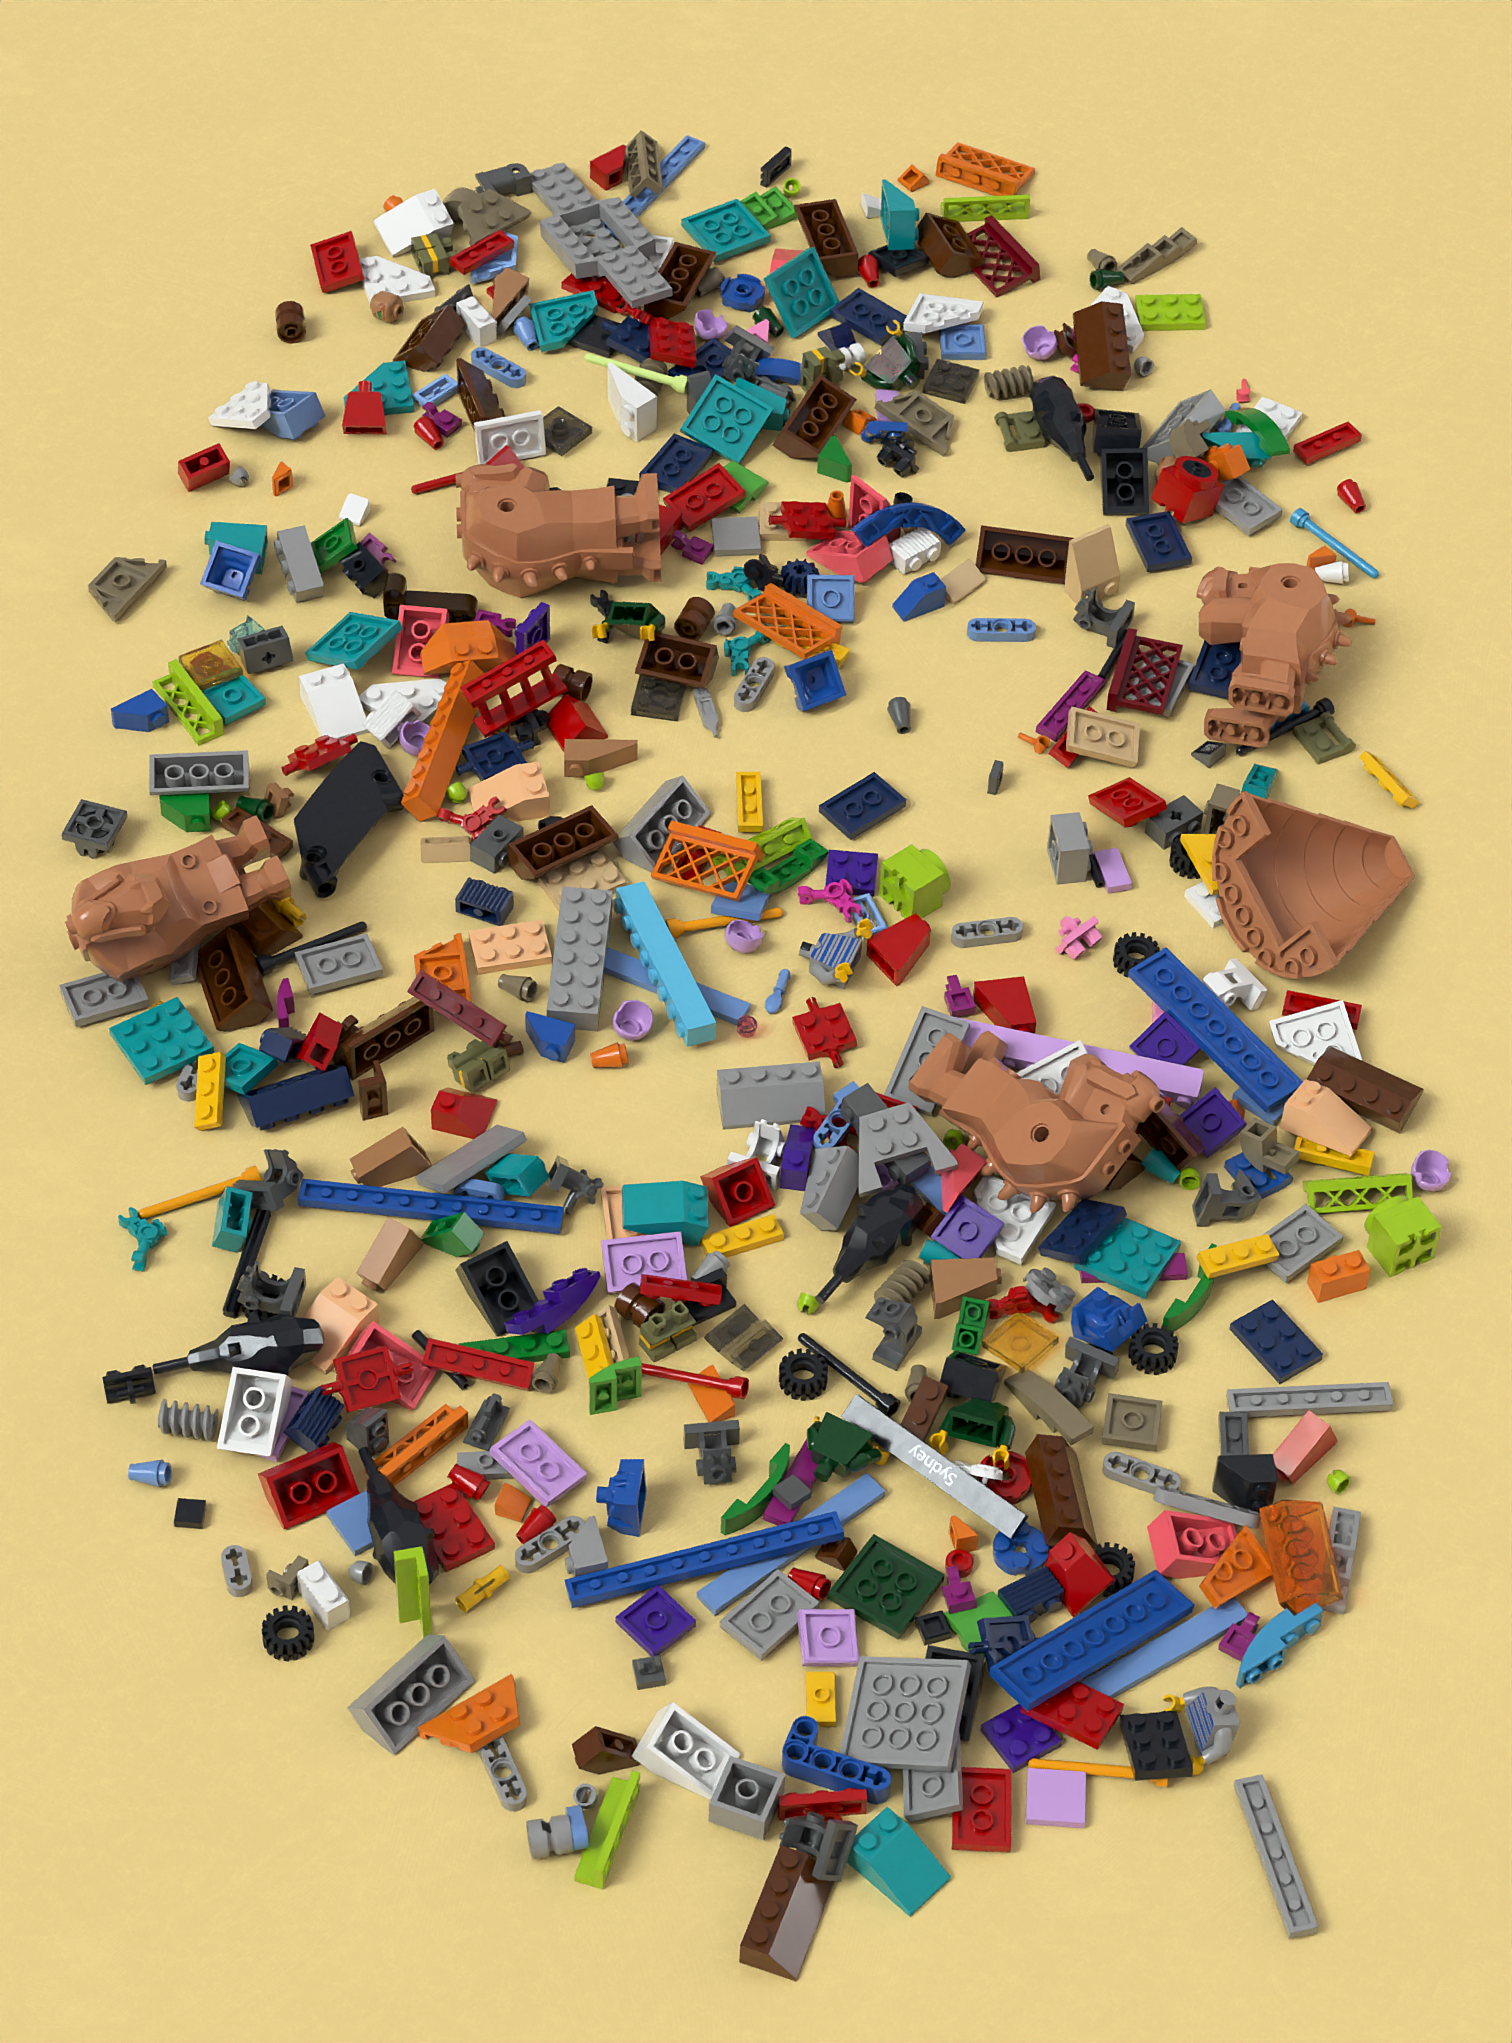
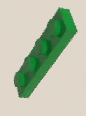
[458,1330,570,1362]

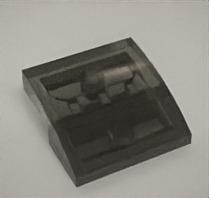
[704,1304,783,1371]

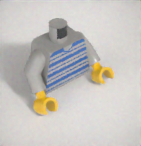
[799,919,874,990]
[1162,1687,1240,1775]

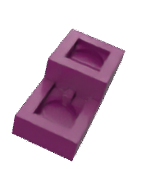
[277,978,295,1028]

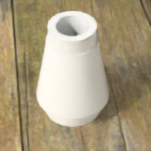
[1315,561,1349,584]

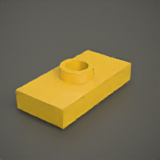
[806,1672,836,1727]

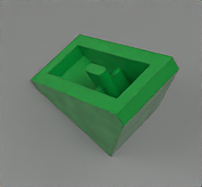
[817,436,852,483]

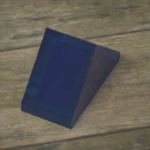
[818,321,856,351]

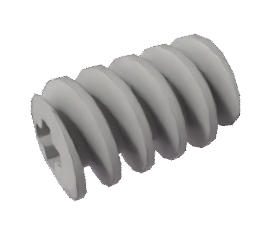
[158,1399,218,1441]

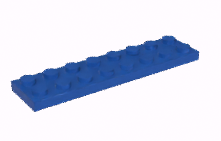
[1128,947,1303,1113]
[989,1570,1194,1712]

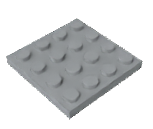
[840,1656,971,1771]

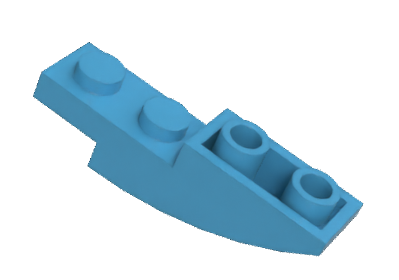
[1236,1603,1323,1689]

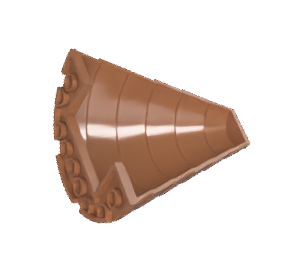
[1212,791,1415,979]

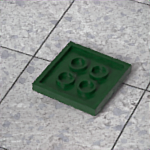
[827,1534,945,1640]

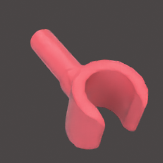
[1236,379,1250,402]

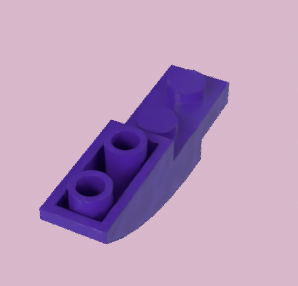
[504,1268,601,1335]

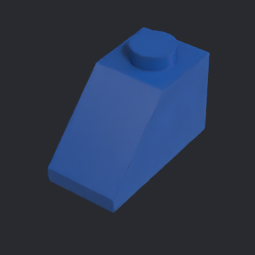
[892,572,946,622]
[111,689,169,732]
[525,1011,575,1063]

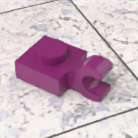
[422,402,462,438]
[671,530,714,565]
[944,975,976,1017]
[942,1565,977,1614]
[1218,1612,1260,1662]

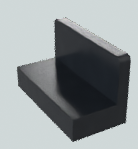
[675,1268,736,1327]

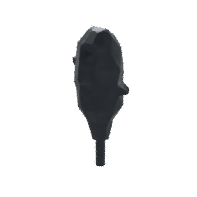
[1029,376,1094,481]
[815,1184,924,1304]
[153,1312,325,1376]
[358,1447,439,1585]

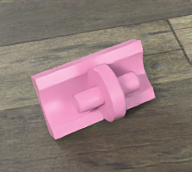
[1055,916,1102,960]

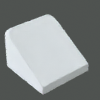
[861,193,881,218]
[339,493,370,526]

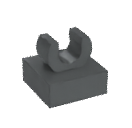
[632,1655,666,1690]

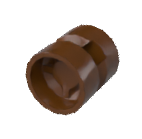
[275,301,306,344]
[674,597,715,641]
[553,664,593,702]
[614,1283,665,1328]

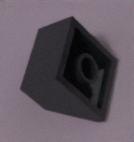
[940,1351,1007,1402]
[1212,1454,1277,1514]

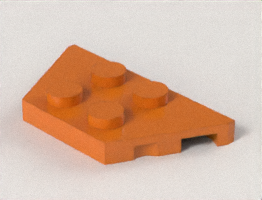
[414,933,472,1002]
[417,1674,520,1753]

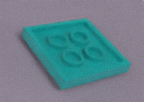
[681,199,771,263]
[763,247,839,338]
[680,374,774,464]
[305,612,403,670]
[109,997,214,1085]
[1074,1218,1181,1299]

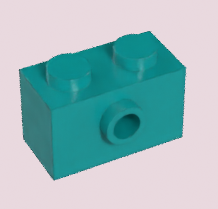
[485,1153,550,1197]
[212,1186,252,1253]

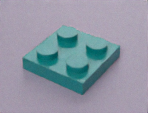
[201,671,266,725]
[224,1043,278,1095]

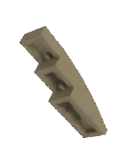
[1116,227,1197,283]
[1004,1368,1094,1446]

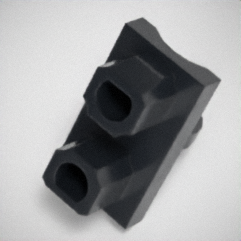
[876,437,919,478]
[743,554,783,592]
[510,709,550,746]
[102,1364,156,1404]

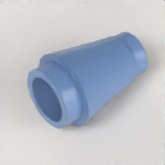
[513,317,539,351]
[128,1459,172,1487]

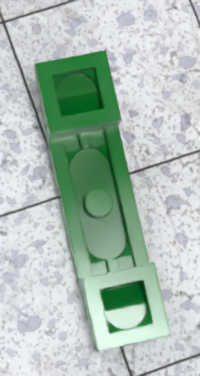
[1225,408,1290,457]
[748,838,829,894]
[1162,1243,1217,1332]
[720,1443,790,1535]

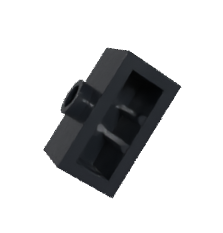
[340,542,389,598]

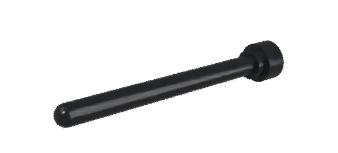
[1236,697,1335,756]
[255,921,367,976]
[798,1333,900,1417]

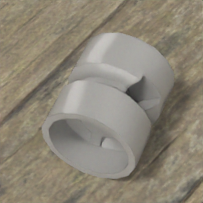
[526,1814,574,1859]

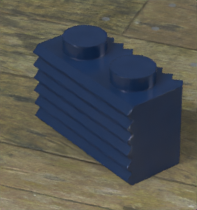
[455,877,514,926]
[259,1027,306,1063]
[283,1386,345,1453]
[998,1566,1064,1624]

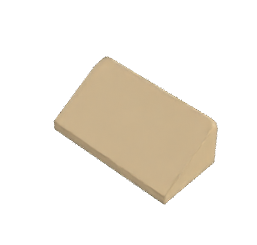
[940,559,986,605]
[421,836,471,863]

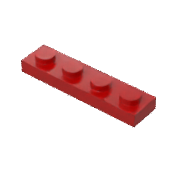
[422,1338,535,1391]

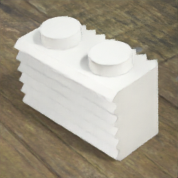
[456,296,497,348]
[889,527,941,574]
[363,690,421,749]
[297,1561,351,1630]

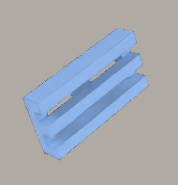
[412,374,458,407]
[850,893,888,940]

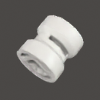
[839,343,866,370]

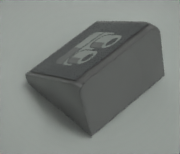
[1191,741,1227,768]

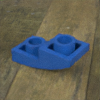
[754,358,801,385]

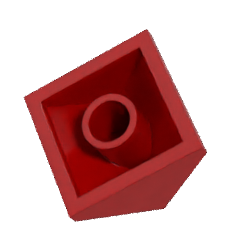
[547,694,608,752]

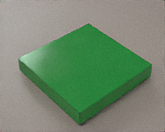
[311,517,358,574]

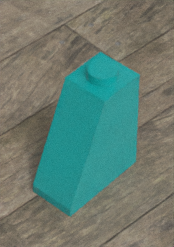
[735,378,790,431]
[204,522,268,574]

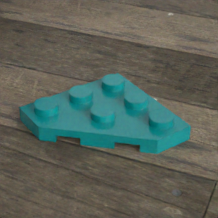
[529,290,599,352]
[344,361,414,415]

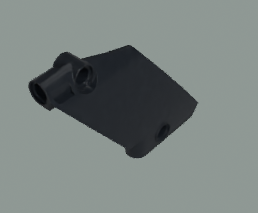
[293,741,404,898]

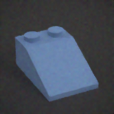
[260,390,325,440]

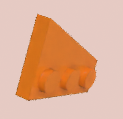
[1199,1525,1279,1609]

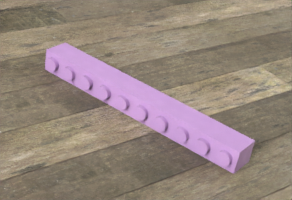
[952,1016,1204,1108]

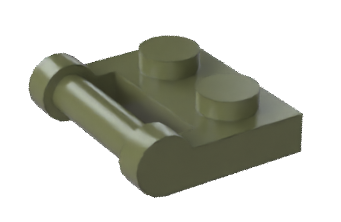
[994,411,1045,452]
[1293,712,1356,765]

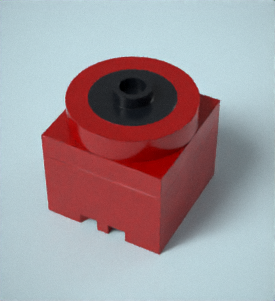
[1151,456,1225,523]

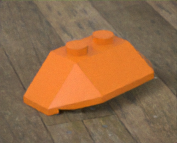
[420,620,516,675]

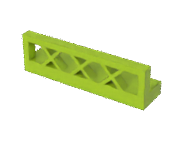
[941,194,1030,222]
[152,659,224,746]
[712,817,813,882]
[1302,1173,1413,1213]
[394,1546,432,1638]
[575,1770,640,1889]

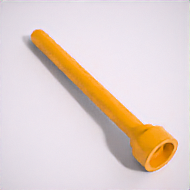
[665,907,783,938]
[138,1165,262,1219]
[1028,1759,1168,1787]

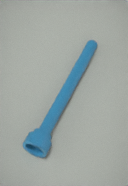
[1290,508,1379,578]

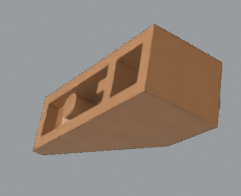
[492,267,529,328]
[564,739,638,777]

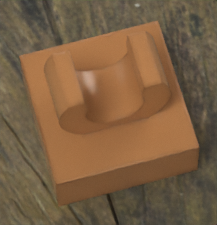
[264,783,294,818]

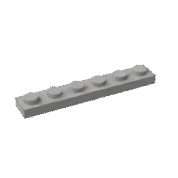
[1226,1382,1393,1417]
[1234,1774,1318,1939]

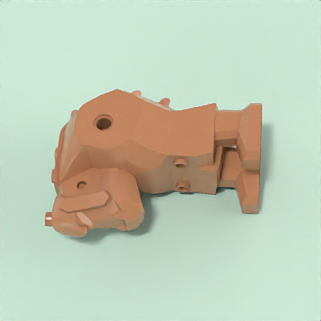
[456,463,662,598]
[1197,563,1352,748]
[65,815,291,982]
[908,1030,1165,1213]

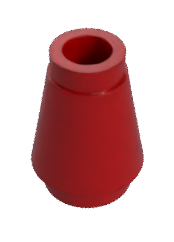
[858,255,880,288]
[413,416,444,450]
[1337,479,1366,514]
[447,1463,490,1501]
[516,1505,557,1544]
[788,1567,831,1601]

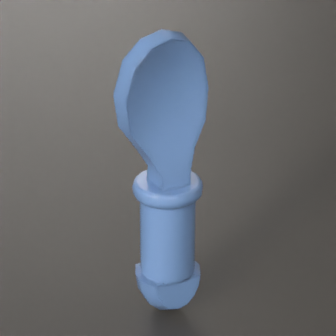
[1216,403,1241,432]
[765,969,791,1014]

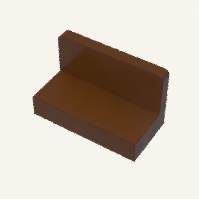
[358,1060,388,1121]

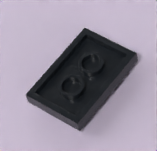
[1120,1711,1193,1781]

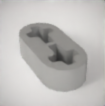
[176,1061,198,1102]
[221,1545,252,1597]

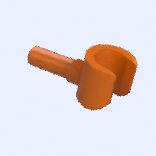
[1342,609,1375,627]
[1018,732,1050,754]

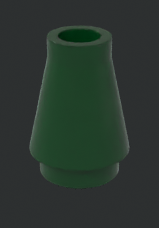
[1089,268,1124,290]
[752,306,784,338]
[236,796,274,822]

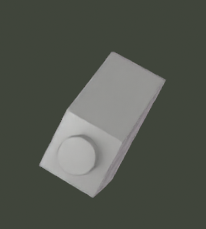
[564,1516,608,1577]

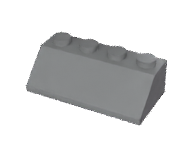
[1142,389,1226,464]
[149,750,250,795]
[612,775,711,873]
[717,1061,826,1130]
[347,1634,475,1755]

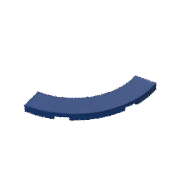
[851,502,966,547]

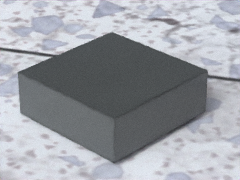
[987,760,1004,795]
[772,1474,812,1511]

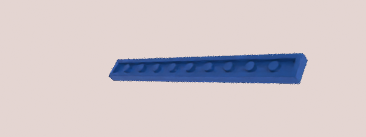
[298,1179,564,1234]
[564,1511,844,1608]

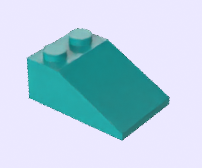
[880,180,919,250]
[622,1181,709,1246]
[847,1807,951,1917]

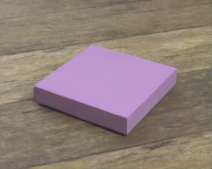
[797,1609,859,1666]
[1026,1768,1086,1828]

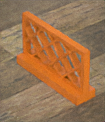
[935,142,1035,196]
[733,583,843,659]
[651,820,765,902]

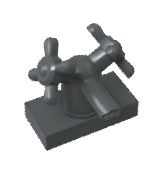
[547,1155,604,1214]

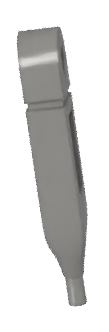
[694,688,718,738]

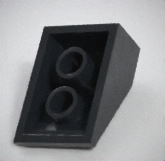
[1092,409,1142,456]
[1100,448,1149,515]
[455,1241,539,1336]
[925,1645,986,1741]

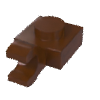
[1054,323,1077,359]

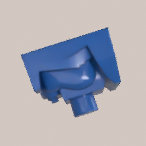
[200,541,263,601]
[784,650,846,711]
[1071,1287,1148,1352]
[596,1459,647,1537]

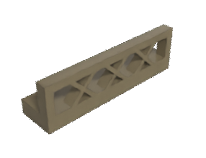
[626,131,663,198]

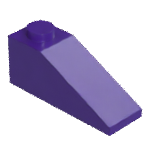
[780,1124,816,1191]

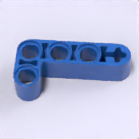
[781,1716,891,1805]

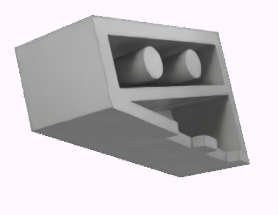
[274,525,324,603]
[800,1146,859,1231]

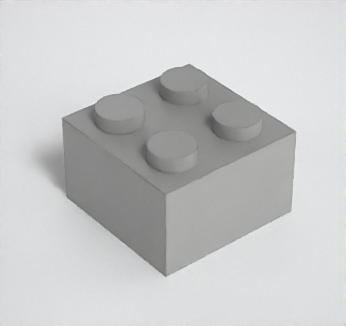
[1047,812,1093,885]
[709,1756,785,1840]

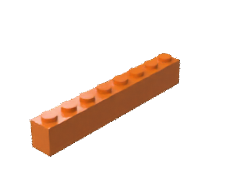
[401,659,484,822]

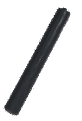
[223,1209,271,1318]

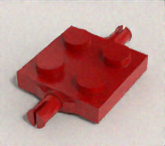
[768,501,846,540]
[281,733,358,776]
[792,997,857,1068]
[321,1345,413,1413]

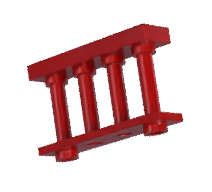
[460,640,568,738]

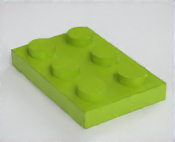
[1135,294,1206,331]

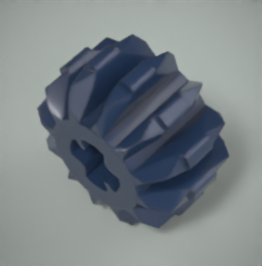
[781,558,819,597]

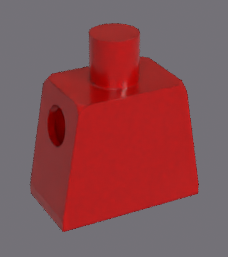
[342,381,387,434]

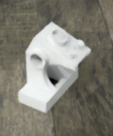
[1202,958,1268,1011]
[727,1119,786,1191]

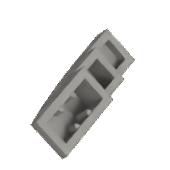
[1317,1506,1361,1614]

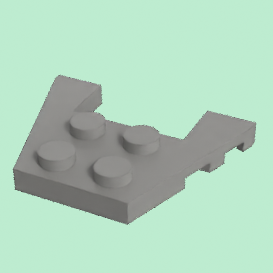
[859,1102,958,1198]

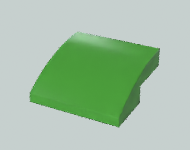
[740,186,797,229]
[724,461,769,514]
[589,1357,642,1415]
[944,1591,1013,1655]

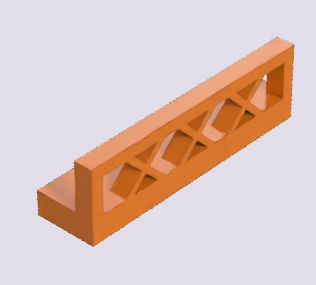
[365,1404,469,1486]

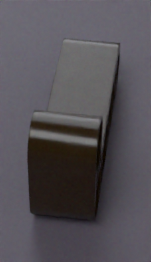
[383,573,478,623]

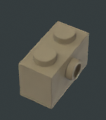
[1204,783,1241,834]

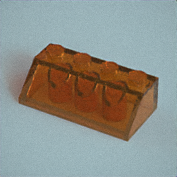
[1259,1499,1344,1616]

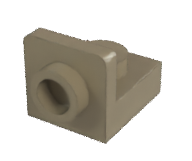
[266,1555,309,1600]

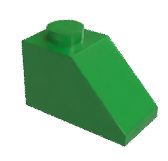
[159,793,211,832]
[420,1212,485,1257]

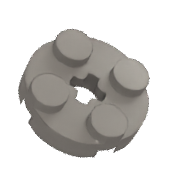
[1023,1267,1076,1312]

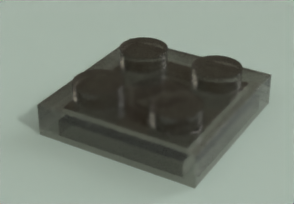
[922,359,979,404]
[543,406,592,456]
[631,675,687,722]

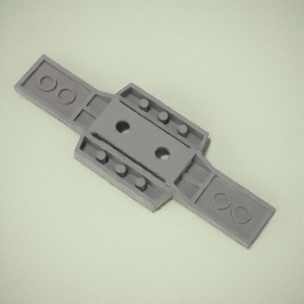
[530,163,673,308]

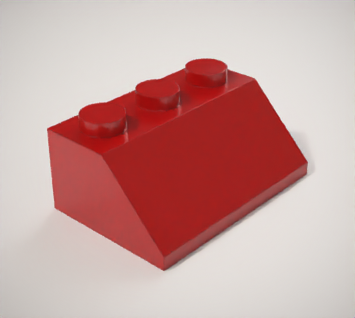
[258,1442,360,1529]

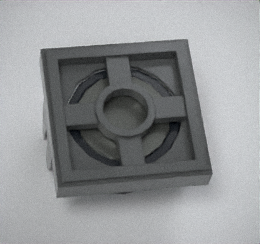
[61,799,128,859]

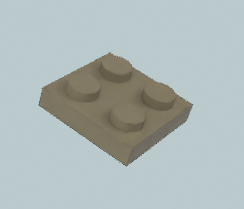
[1101,1393,1163,1452]

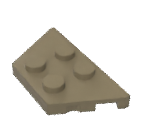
[457,189,532,246]
[874,391,954,457]
[88,557,167,622]

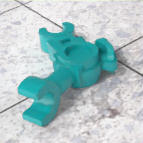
[706,566,762,606]
[724,624,772,676]
[118,1207,167,1271]

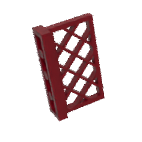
[967,215,1041,298]
[1106,628,1183,715]
[407,970,514,1047]

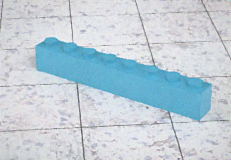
[613,881,716,1047]

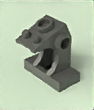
[722,325,774,383]
[1073,587,1135,648]
[232,1149,304,1211]
[1192,1169,1262,1227]
[237,1261,306,1317]
[865,1298,922,1371]
[1054,1336,1119,1409]
[683,1420,740,1484]
[779,1812,858,1882]

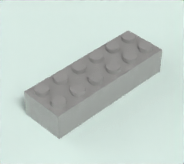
[547,886,613,1031]

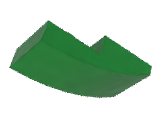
[951,1296,991,1355]

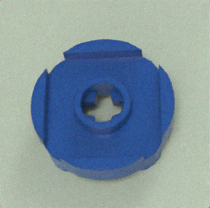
[721,274,765,312]
[992,1522,1049,1576]

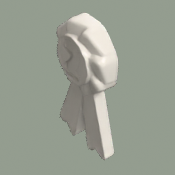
[955,1460,1003,1485]

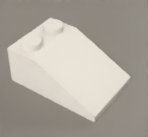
[373,189,454,257]
[608,362,657,442]
[299,663,369,739]
[217,1367,293,1457]
[631,1702,740,1800]

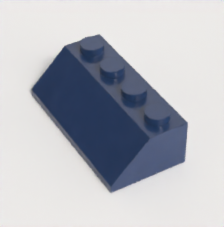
[237,1063,355,1130]

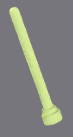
[584,353,687,395]

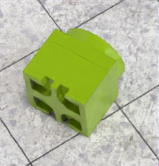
[879,844,951,919]
[1364,1196,1442,1277]

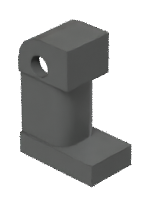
[475,163,532,197]

